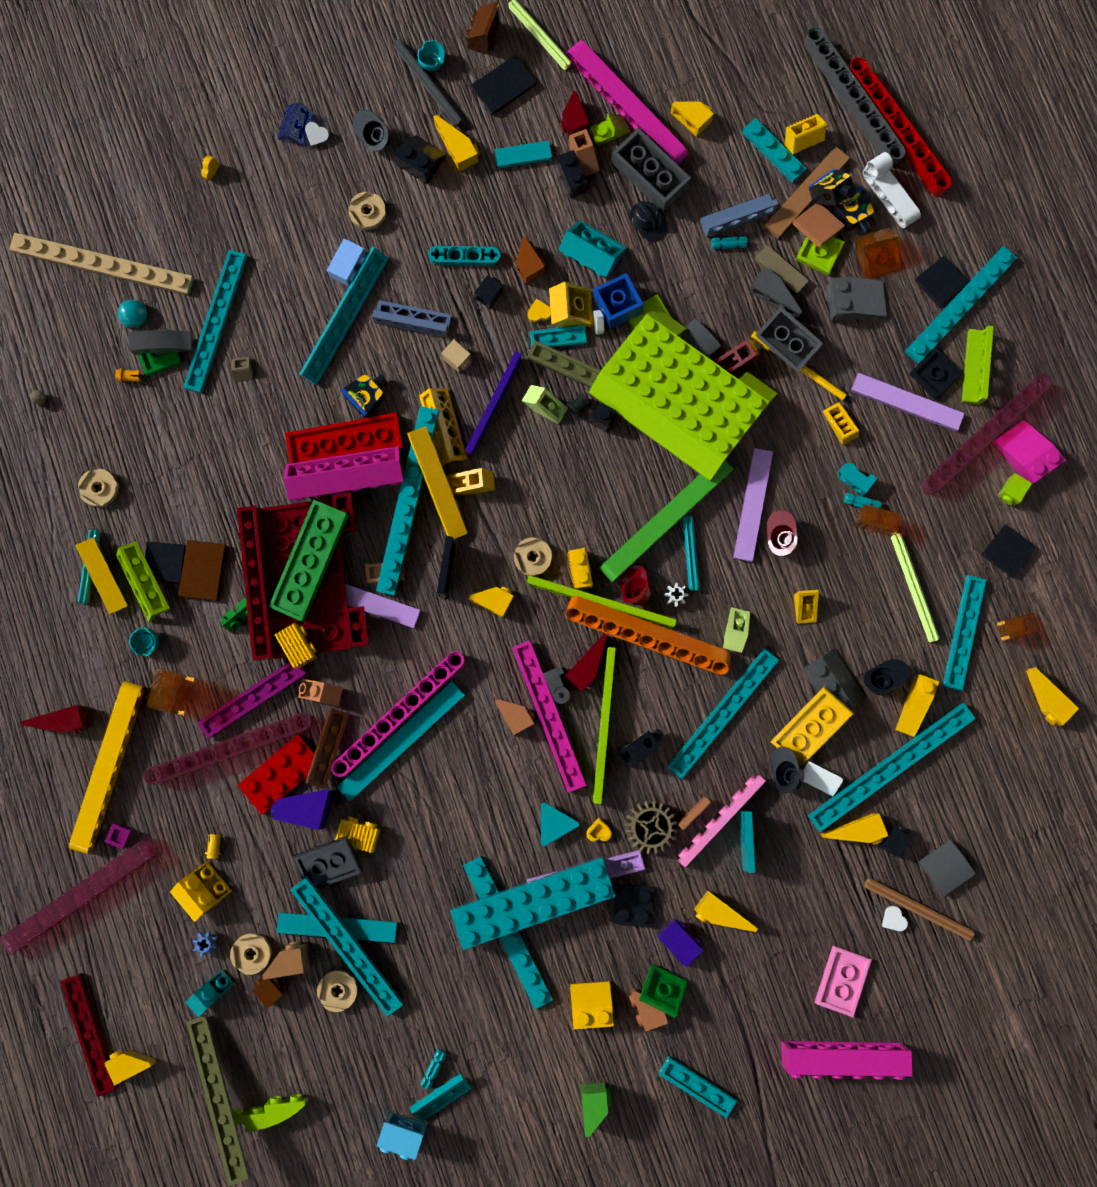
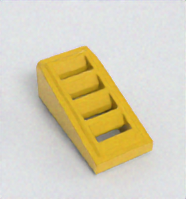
[823,402,859,445]

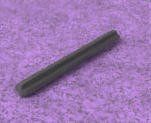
[393,39,463,127]

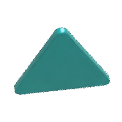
[541,802,579,846]

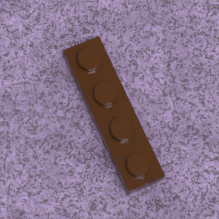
[305,708,349,789]

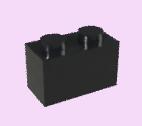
[556,150,588,198]

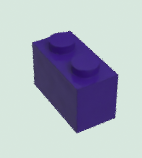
[657,919,703,967]

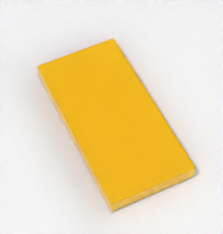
[771,686,854,767]

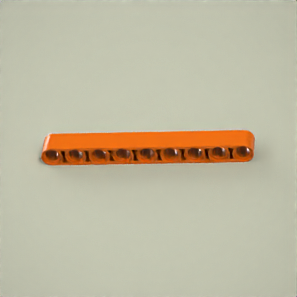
[566,596,731,675]

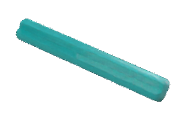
[683,516,700,591]
[78,529,101,604]

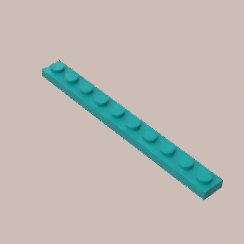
[376,406,440,596]
[807,703,976,832]

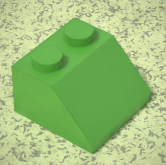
[581,1082,611,1137]

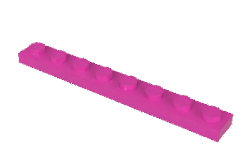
[512,640,586,793]

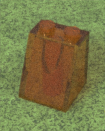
[145,668,194,715]

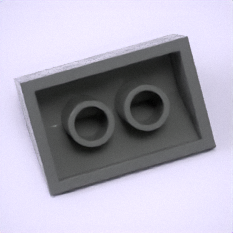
[755,306,823,373]
[801,649,866,709]

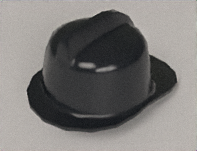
[353,110,390,152]
[630,201,668,241]
[864,659,910,696]
[770,747,804,793]

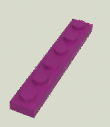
[197,662,307,739]

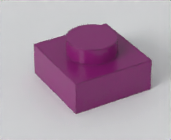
[105,823,133,849]

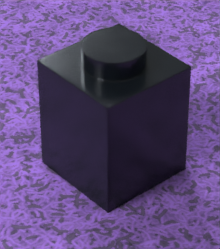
[474,275,503,309]
[590,402,617,432]
[878,825,912,858]

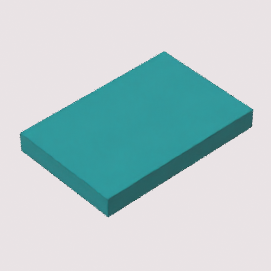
[739,810,756,873]

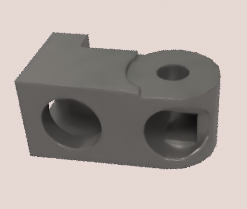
[543,666,570,704]

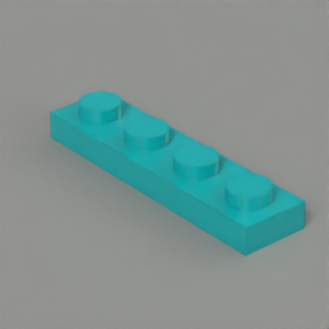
[742,118,807,183]

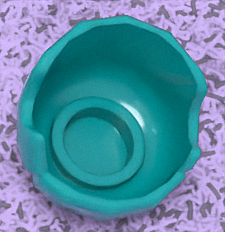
[417,40,445,72]
[118,300,148,329]
[129,627,160,657]

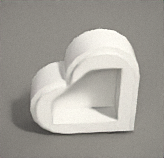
[305,122,329,146]
[592,310,604,335]
[882,906,908,931]

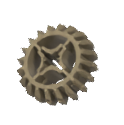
[625,801,678,854]

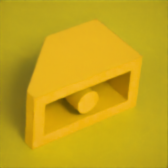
[670,102,714,137]
[469,587,514,618]
[104,1049,157,1085]

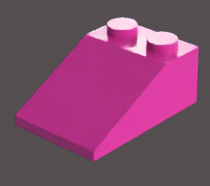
[993,420,1066,484]

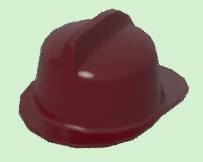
[767,510,798,556]
[621,565,652,607]

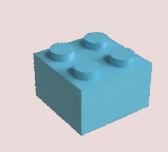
[376,1111,427,1161]

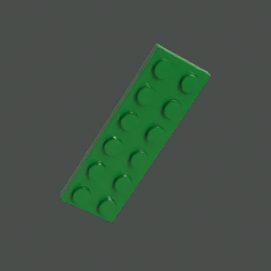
[269,499,349,622]

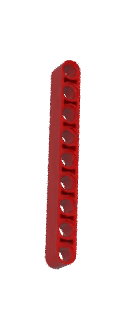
[849,57,952,197]

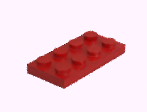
[238,734,315,815]

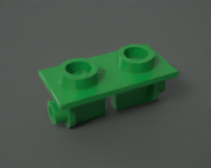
[220,597,248,633]

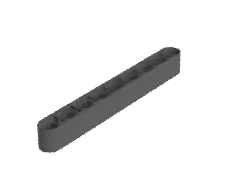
[804,27,905,167]

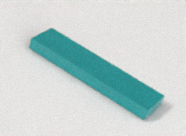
[658,1056,737,1118]

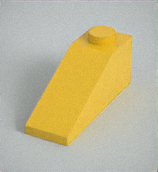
[433,115,480,171]
[446,468,495,496]
[1026,667,1079,726]
[896,675,939,737]
[821,813,888,845]
[694,890,758,932]

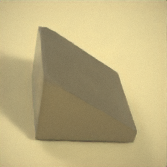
[231,357,253,381]

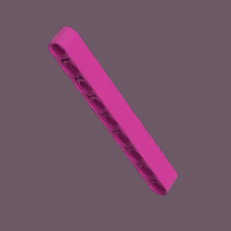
[566,40,689,165]
[332,651,465,777]

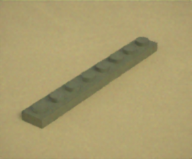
[186,1015,250,1187]

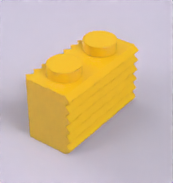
[785,114,827,154]
[567,548,593,590]
[275,623,317,669]
[335,816,381,853]

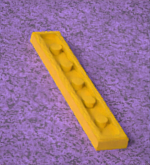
[407,426,468,539]

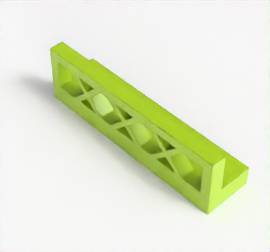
[962,325,994,405]
[116,541,170,622]

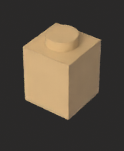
[441,339,472,373]

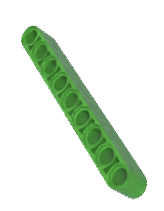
[599,460,734,582]

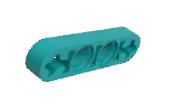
[428,246,501,266]

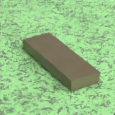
[754,245,809,296]

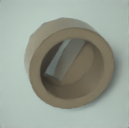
[29,390,46,407]

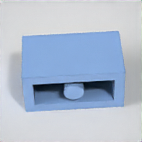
[327,239,366,286]

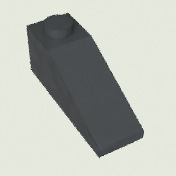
[749,267,802,320]

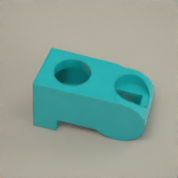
[838,463,877,496]

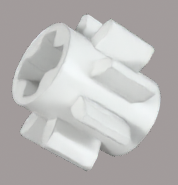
[664,583,689,607]

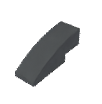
[128,330,193,355]

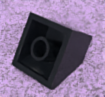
[394,135,447,184]

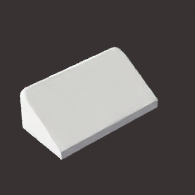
[802,761,843,796]

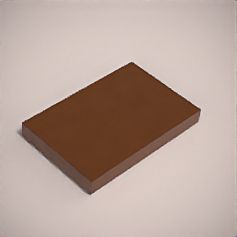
[178,540,226,601]

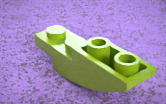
[232,1094,309,1132]

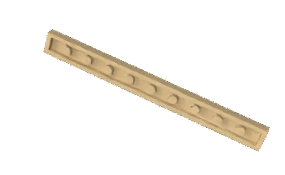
[9,232,194,296]

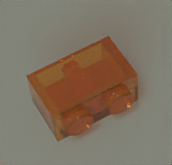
[855,504,902,536]

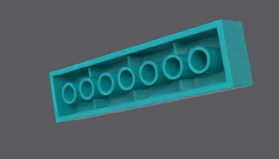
[450,857,615,950]

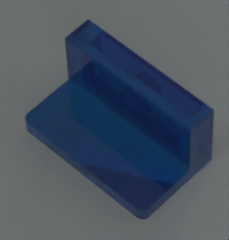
[277,102,314,146]

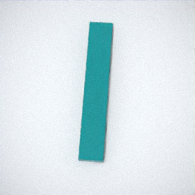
[942,575,987,691]
[277,912,397,943]

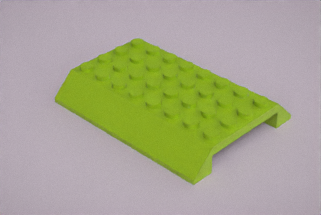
[589,307,778,481]

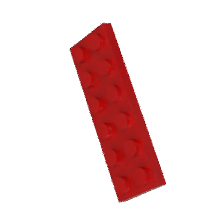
[285,412,404,464]

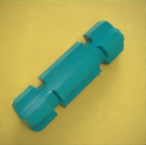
[711,236,748,249]
[844,493,882,512]
[421,1049,447,1089]

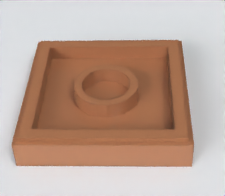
[793,204,845,248]

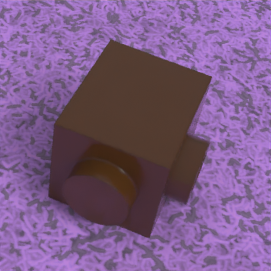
[252,976,287,1009]

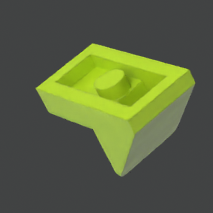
[590,113,630,146]

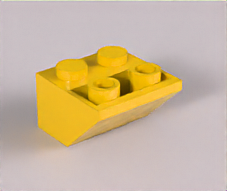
[170,861,232,922]

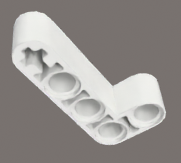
[863,152,921,228]

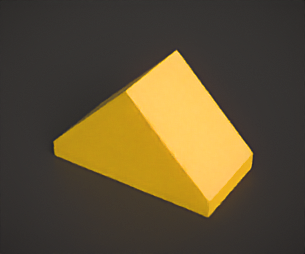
[794,590,819,624]

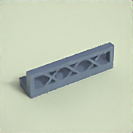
[700,194,778,237]
[372,300,452,337]

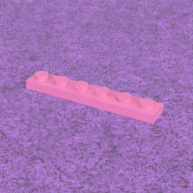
[677,775,765,867]

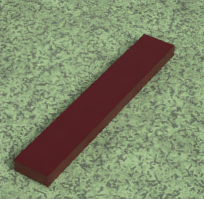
[60,973,118,1097]

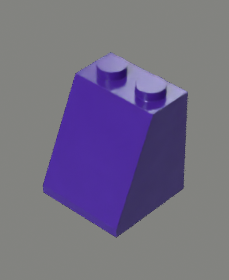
[271,789,335,830]

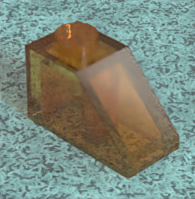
[997,613,1040,641]

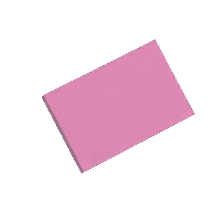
[814,946,872,1018]

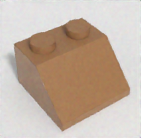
[263,941,311,980]

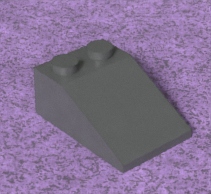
[827,277,887,322]

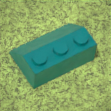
[558,220,627,277]

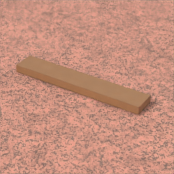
[764,147,850,239]

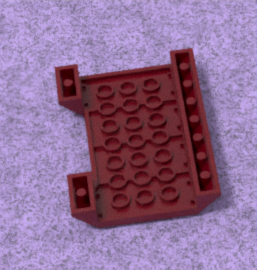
[237,492,369,661]

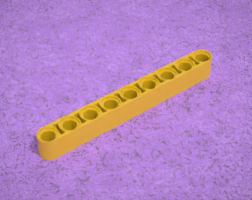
[69,681,145,855]

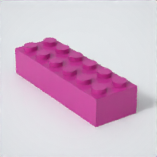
[283,446,403,501]
[782,1041,912,1080]

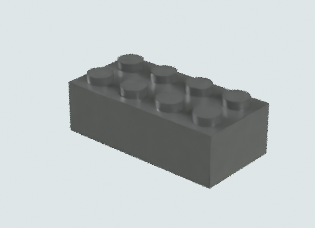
[611,128,691,212]

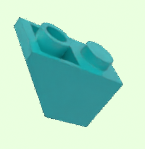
[185,969,235,1018]

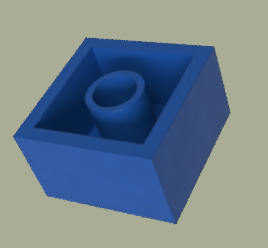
[593,273,644,329]

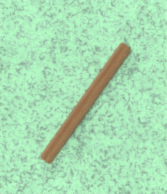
[864,878,975,941]

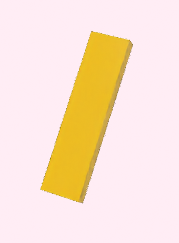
[75,537,128,615]

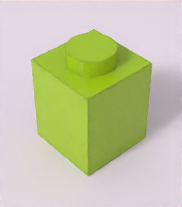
[998,473,1032,506]

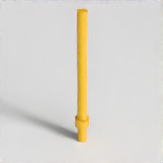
[751,331,847,401]

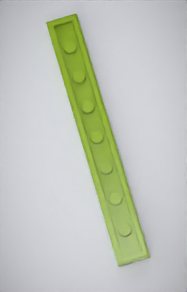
[527,575,677,629]
[593,647,616,804]

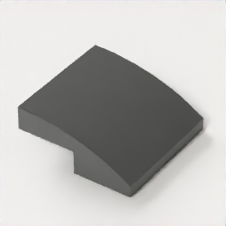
[680,318,721,358]
[918,840,975,897]

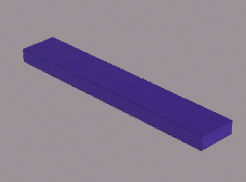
[465,351,522,457]

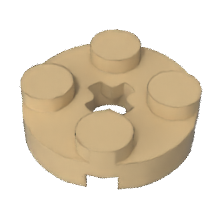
[348,192,386,231]
[78,469,119,508]
[514,537,552,576]
[230,933,272,975]
[317,970,358,1012]

